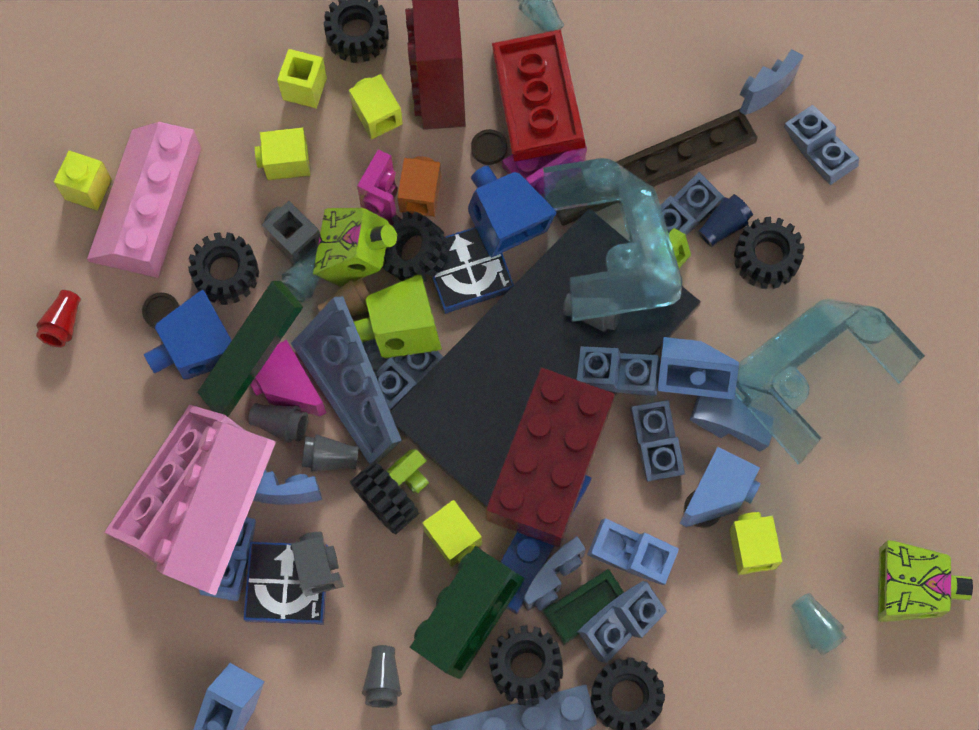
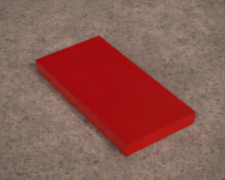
[492,29,586,162]

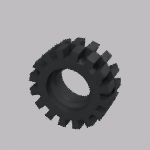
[323,0,389,63]
[382,212,448,282]
[734,217,805,289]
[188,232,259,305]
[350,461,419,535]
[489,625,563,706]
[591,657,665,730]

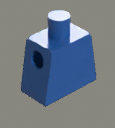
[468,166,557,258]
[143,290,232,379]

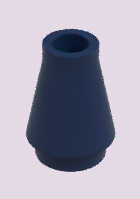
[697,194,753,247]

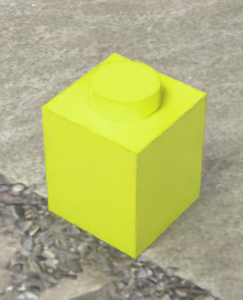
[277,49,327,109]
[349,74,403,140]
[255,127,310,180]
[54,150,112,211]
[422,500,482,567]
[729,512,783,575]

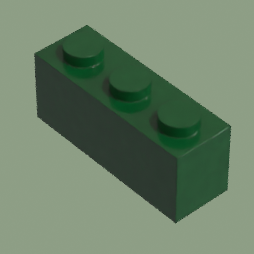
[409,546,525,679]

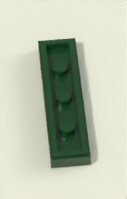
[197,281,303,417]

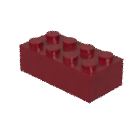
[405,0,466,130]
[486,367,615,548]

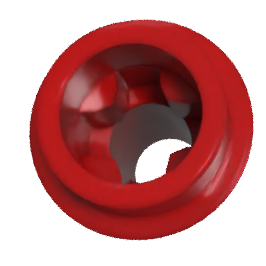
[36,290,81,348]

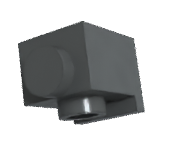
[262,201,320,267]
[291,532,344,597]

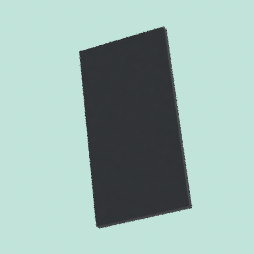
[390,208,701,509]

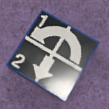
[421,227,514,314]
[244,542,329,625]

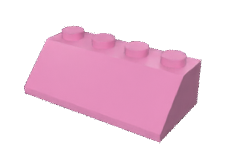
[87,122,201,278]
[105,404,246,564]
[154,421,276,595]

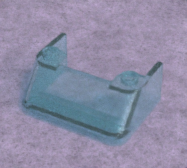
[543,158,682,322]
[735,298,925,465]

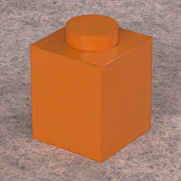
[397,156,442,217]

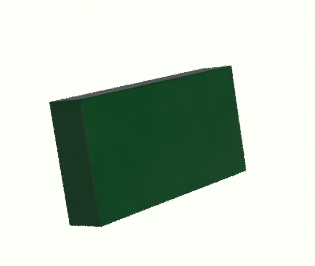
[543,569,624,645]

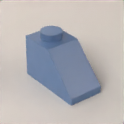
[658,337,739,400]
[679,447,761,527]
[193,663,265,730]

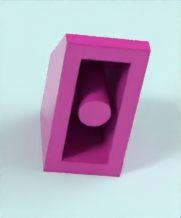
[250,339,326,417]

